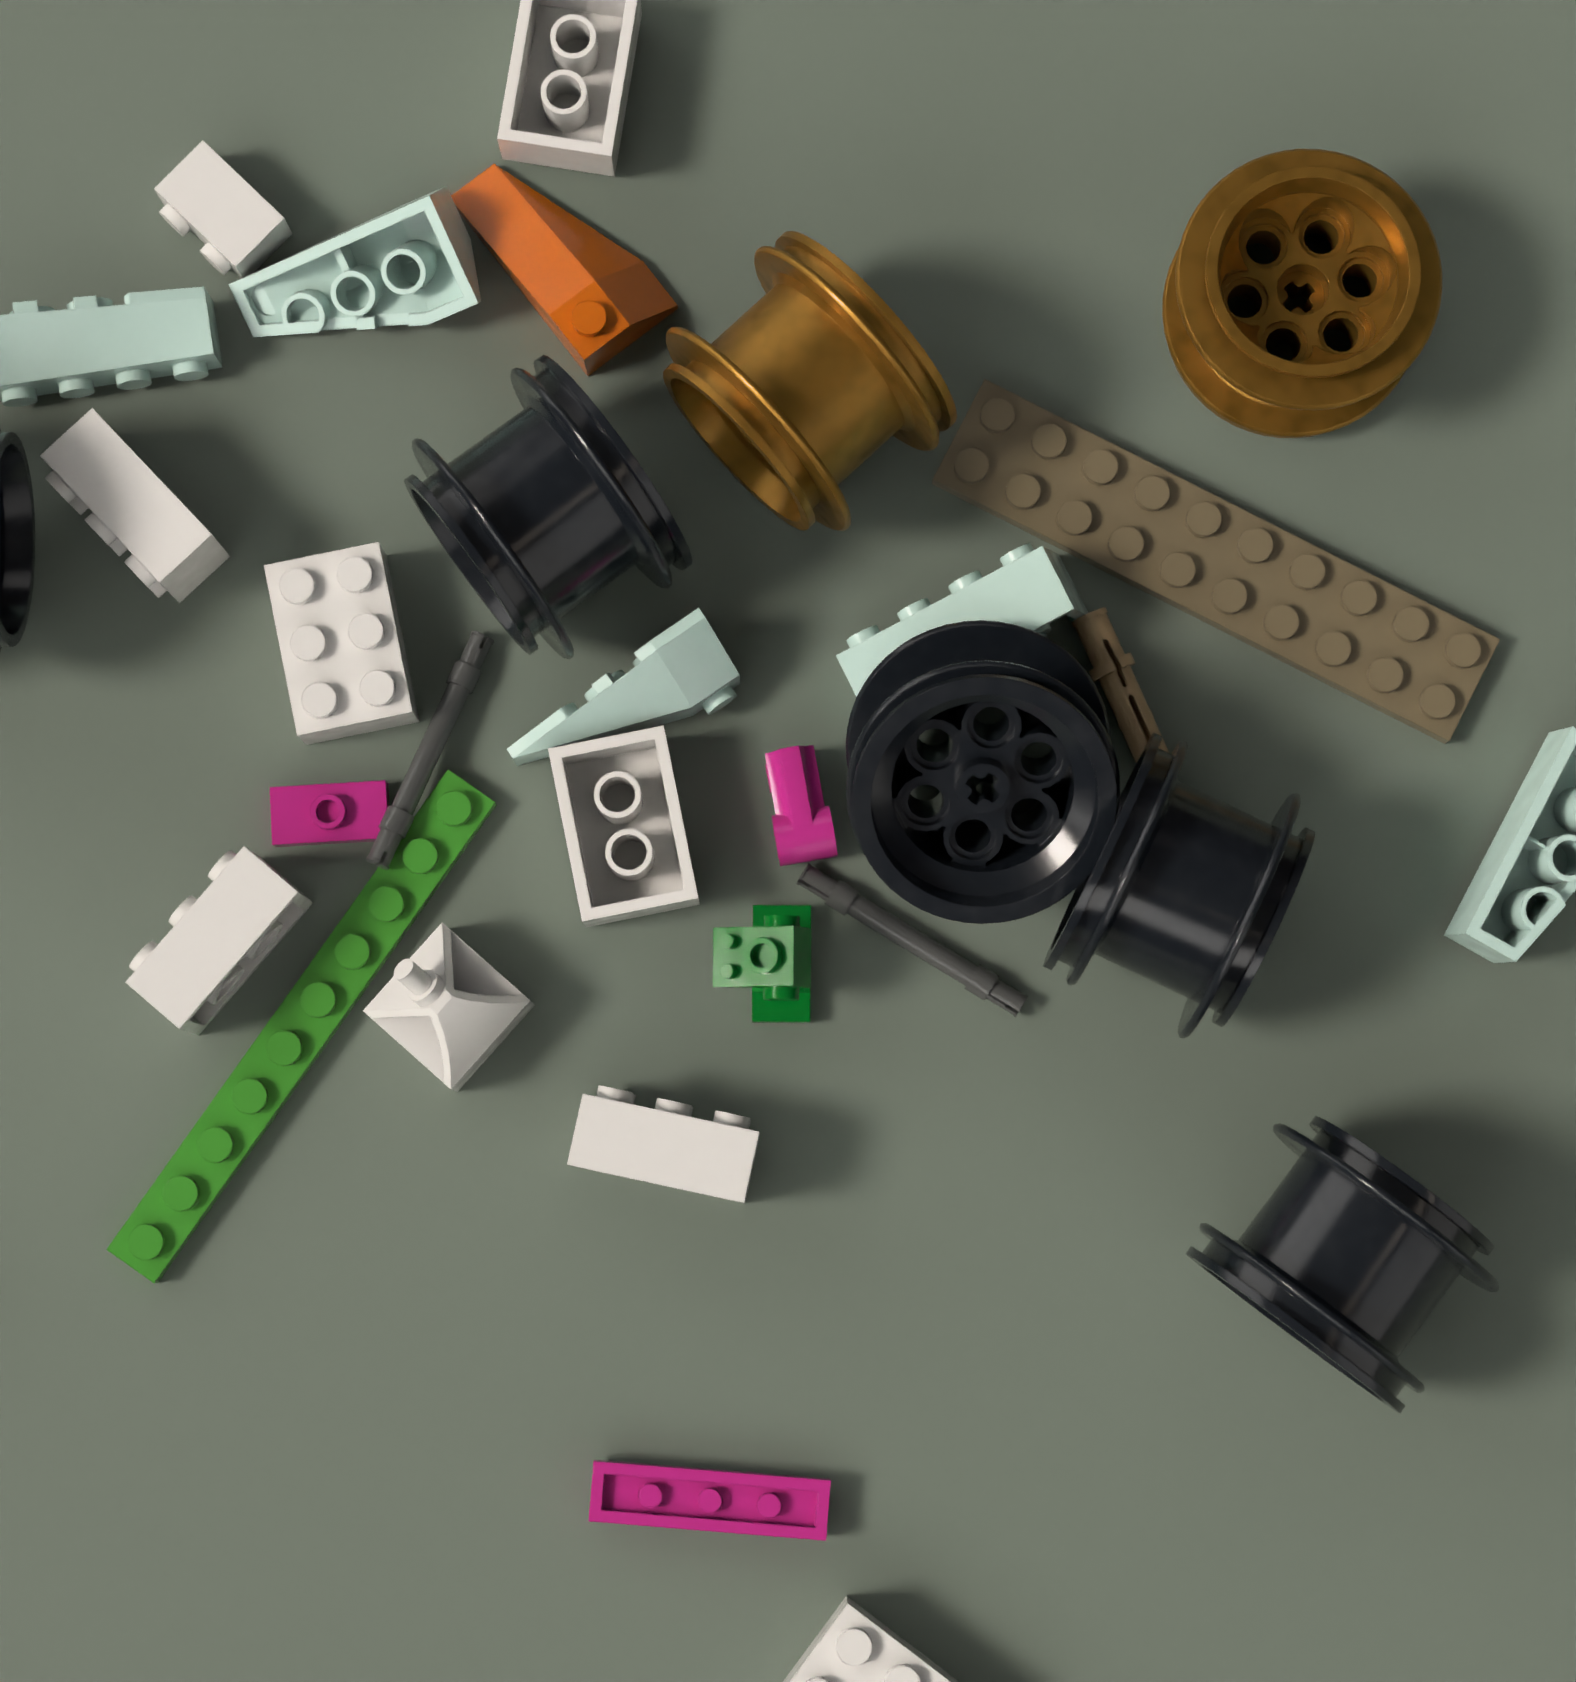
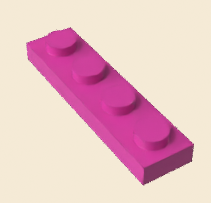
[588,1460,831,1541]

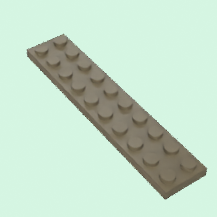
[932,379,1500,744]

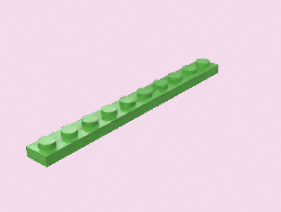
[106,770,497,1283]

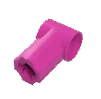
[765,745,838,867]

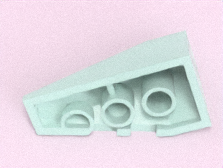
[228,186,481,337]
[507,608,740,766]

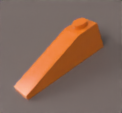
[451,164,678,376]

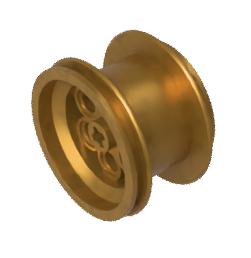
[1162,149,1442,438]
[663,231,957,531]

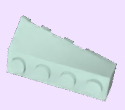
[0,287,223,407]

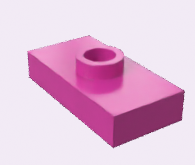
[269,780,389,847]

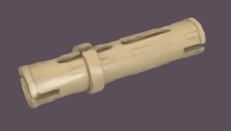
[1071,607,1169,763]

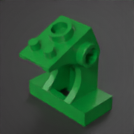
[713,905,812,1023]

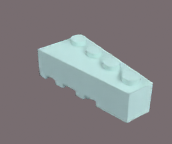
[836,543,1088,697]
[1444,726,1576,963]

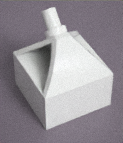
[363,922,535,1092]

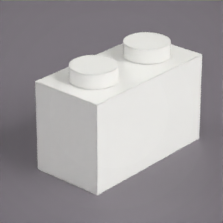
[154,140,292,278]

